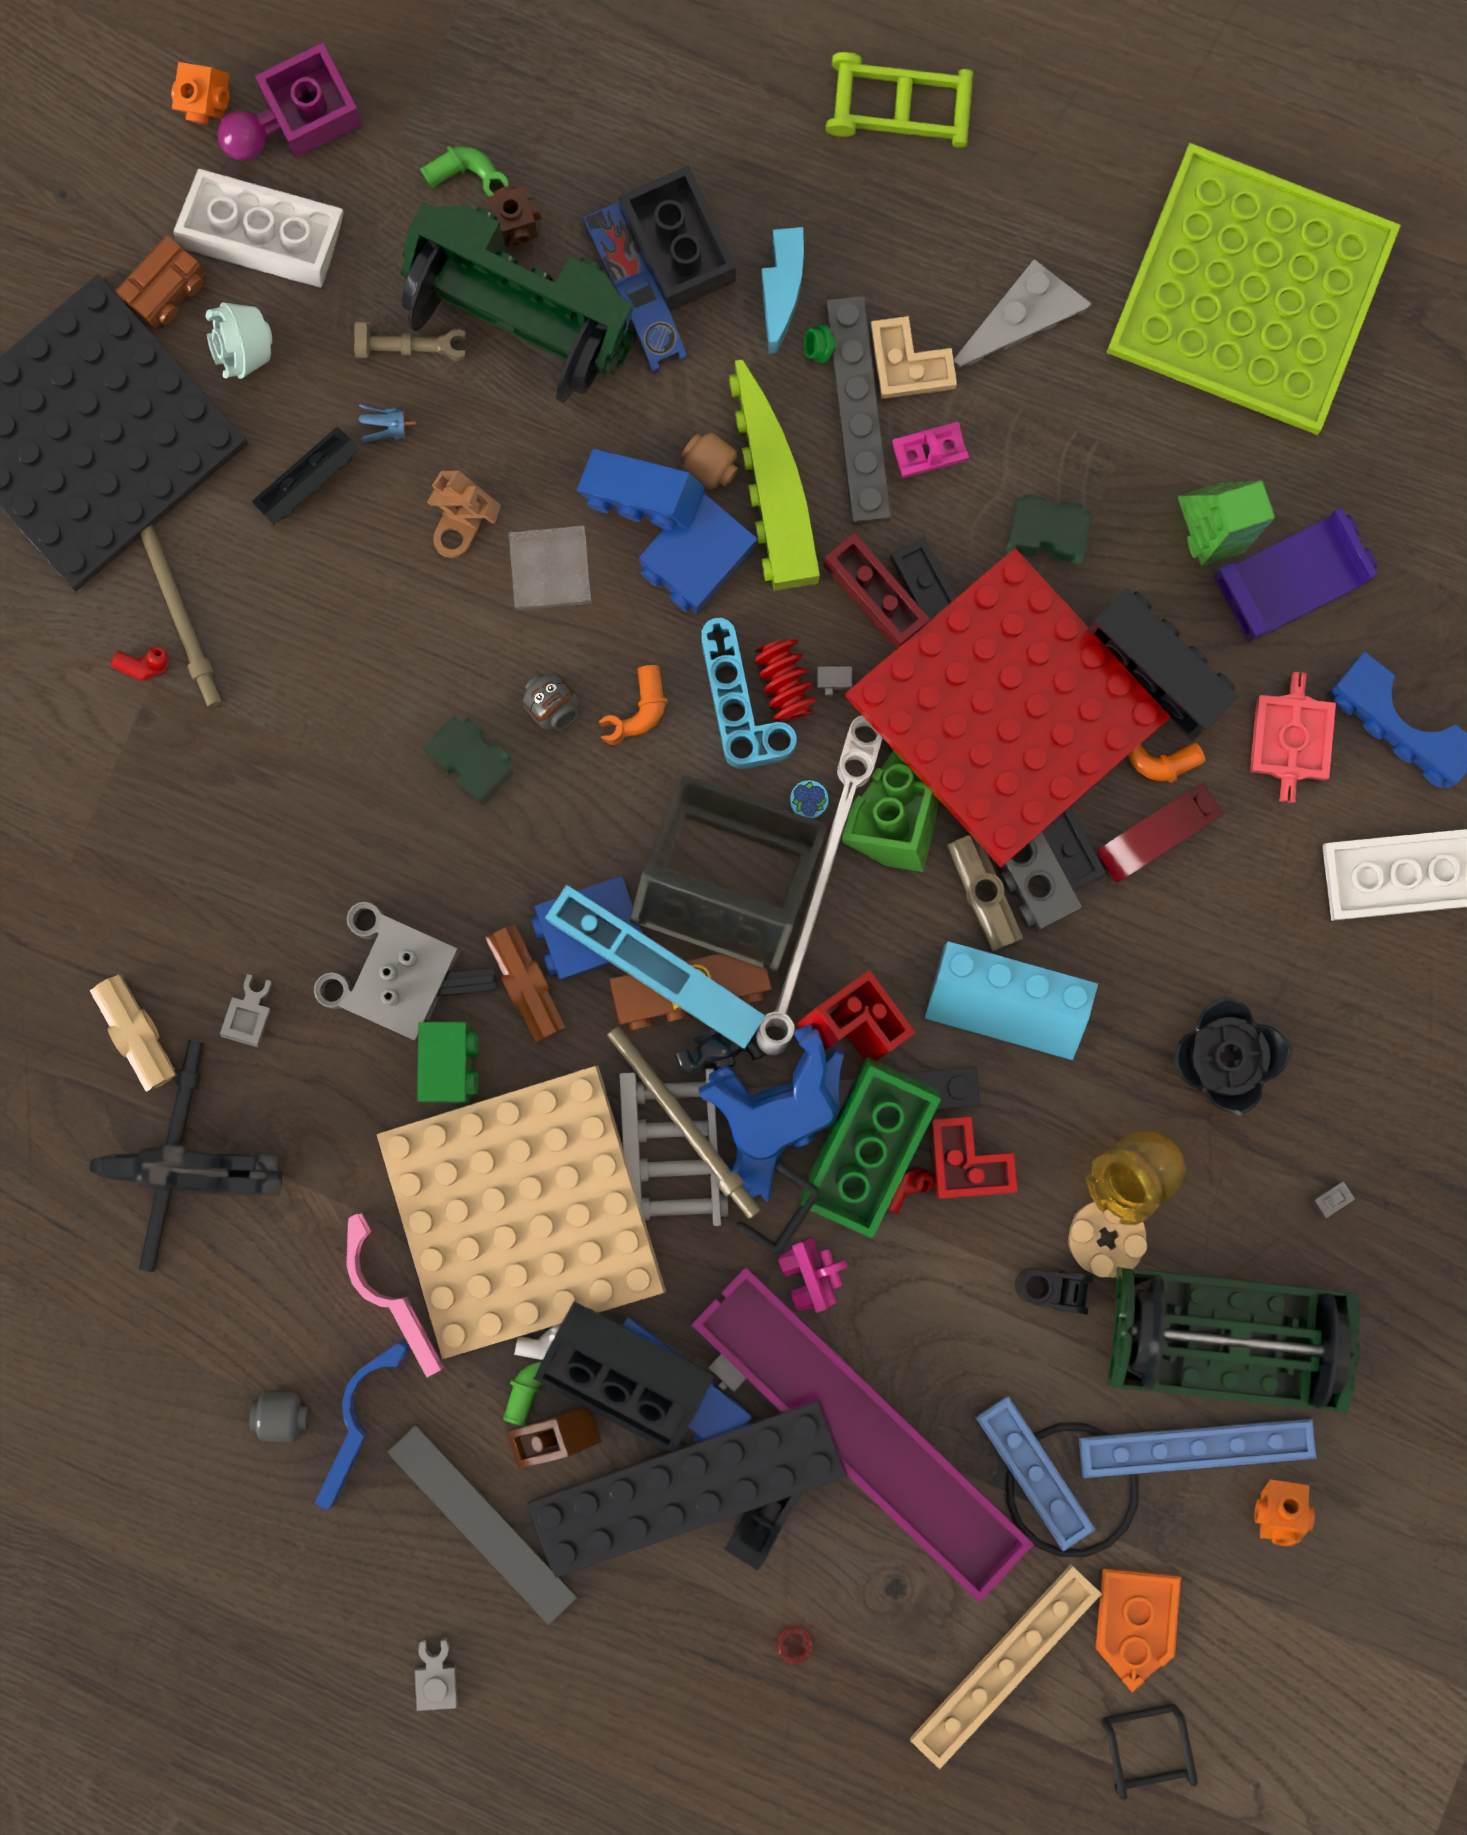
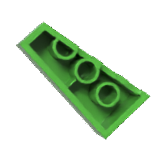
[1177,481,1275,567]

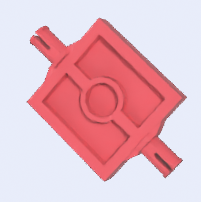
[1250,672,1336,803]

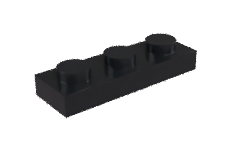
[252,427,360,525]

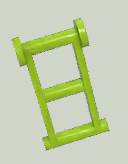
[826,52,973,147]

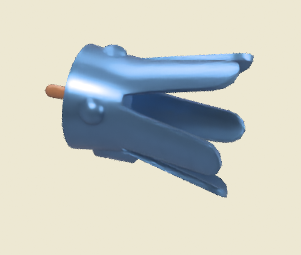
[358,404,416,443]

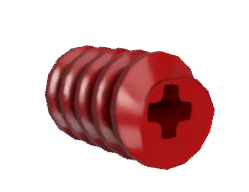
[754,639,818,723]

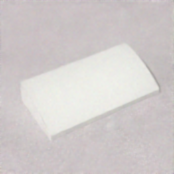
[174,169,343,288]

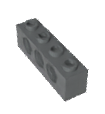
[987,832,1082,932]

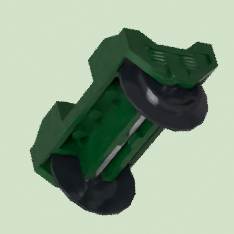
[401,202,636,403]
[1106,1267,1360,1413]

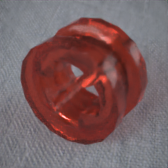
[777,1626,812,1664]

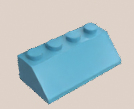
[924,941,1098,1060]

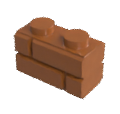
[116,235,206,330]

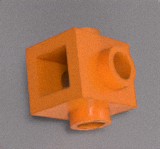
[171,62,230,124]
[1254,1479,1315,1546]

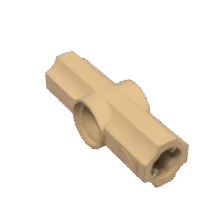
[90,974,177,1092]

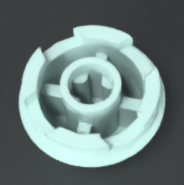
[206,302,272,379]

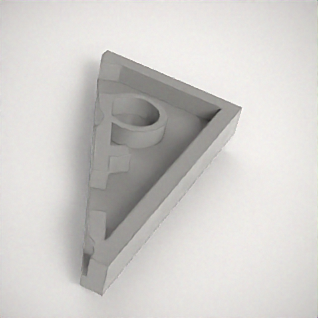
[953,260,1091,369]

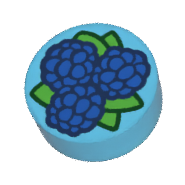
[790,780,828,820]

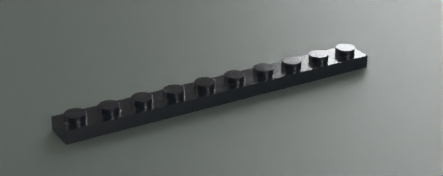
[890,537,1106,891]

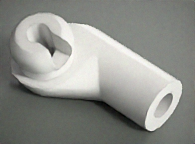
[514,1324,561,1360]

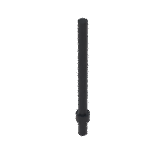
[139,1040,204,1272]

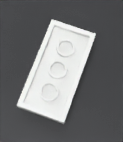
[1322,829,1467,921]

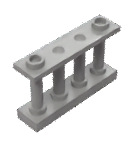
[620,1069,728,1226]

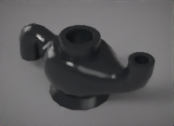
[674,1029,765,1074]

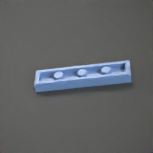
[975,1396,1096,1551]

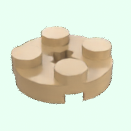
[1068,1200,1147,1278]

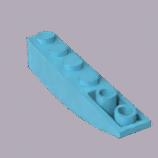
[545,885,766,1049]

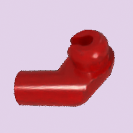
[111,647,169,681]

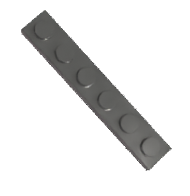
[826,296,891,525]

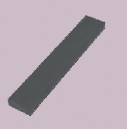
[387,1424,578,1625]

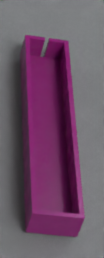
[691,1265,1034,1603]

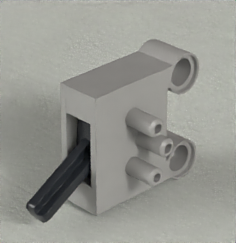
[314,902,497,1042]

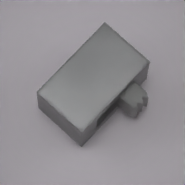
[817,666,852,698]
[1310,1181,1355,1218]
[708,1353,746,1392]

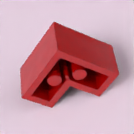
[796,970,916,1061]
[929,1117,1017,1199]

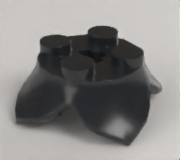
[1173,996,1293,1116]

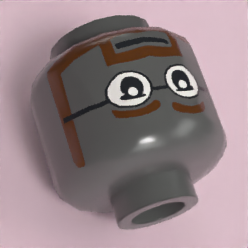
[522,674,579,731]

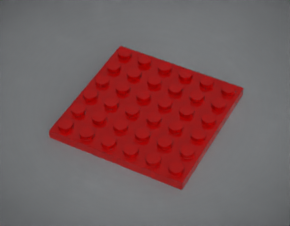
[845,548,1171,868]

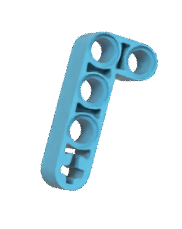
[702,618,797,769]

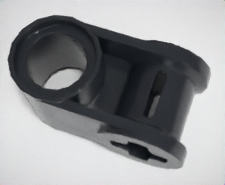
[1015,1268,1093,1315]

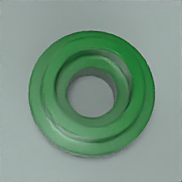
[804,324,836,363]

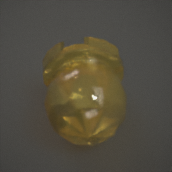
[1087,1130,1186,1225]

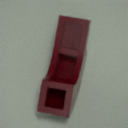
[1096,783,1224,883]

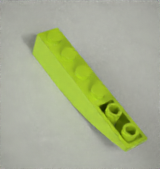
[729,360,820,591]

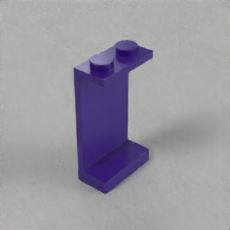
[1213,507,1377,643]

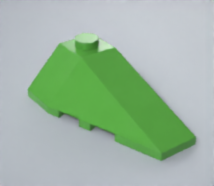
[842,750,939,872]

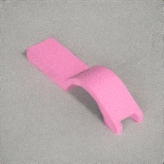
[347,1213,445,1377]

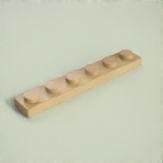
[910,1564,1102,1769]

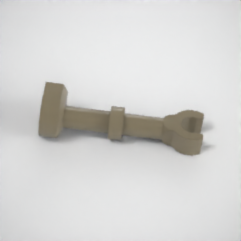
[354,322,466,361]

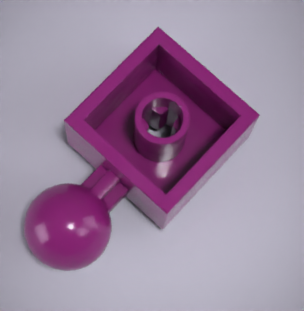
[218,43,363,161]

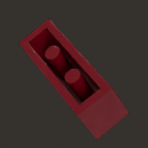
[823,532,930,650]

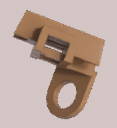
[427,471,501,558]

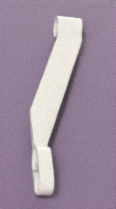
[756,716,883,1056]

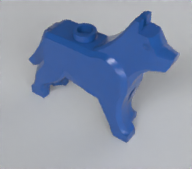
[699,1023,844,1202]

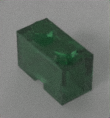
[1005,495,1092,564]
[423,715,514,806]

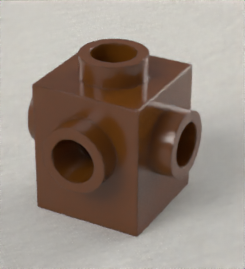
[487,186,541,247]

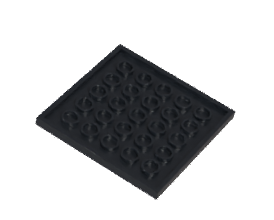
[0,274,248,592]

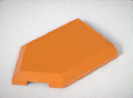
[1096,1568,1181,1693]

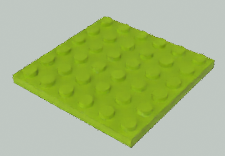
[1106,143,1401,435]

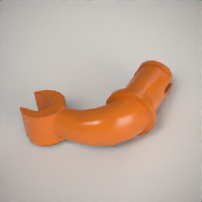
[599,665,668,745]
[1128,742,1205,783]

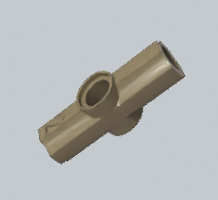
[947,834,1023,952]

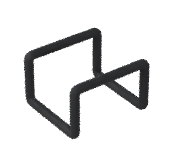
[737,1163,819,1254]
[1101,1704,1198,1800]

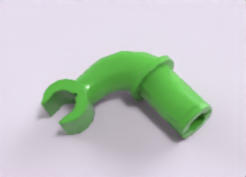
[420,146,509,197]
[503,1362,542,1426]

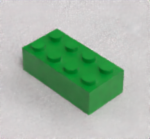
[799,1057,941,1239]

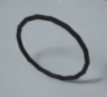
[1006,1423,1139,1557]

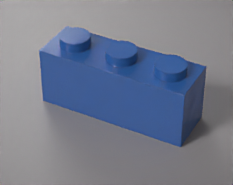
[576,448,705,530]

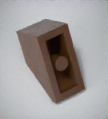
[507,1406,601,1469]

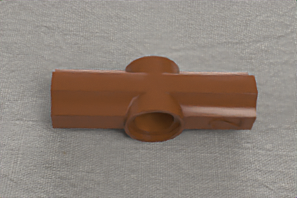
[485,924,566,1043]

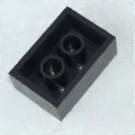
[619,166,736,311]

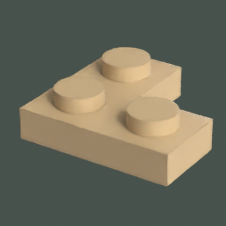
[870,316,957,399]

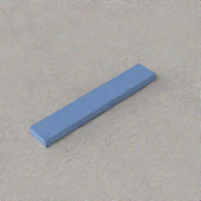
[1078,1418,1316,1478]

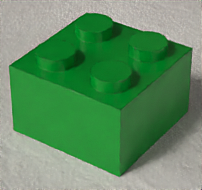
[417,1022,480,1103]

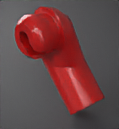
[887,1167,934,1214]

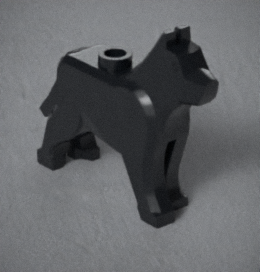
[89,1145,283,1196]

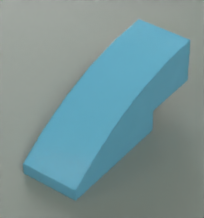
[761,227,804,354]

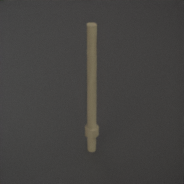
[140,525,222,708]
[607,1026,762,1220]

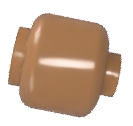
[680,432,739,490]

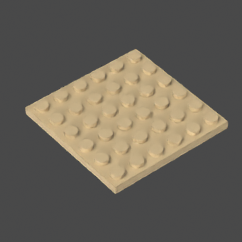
[376,1066,666,1359]

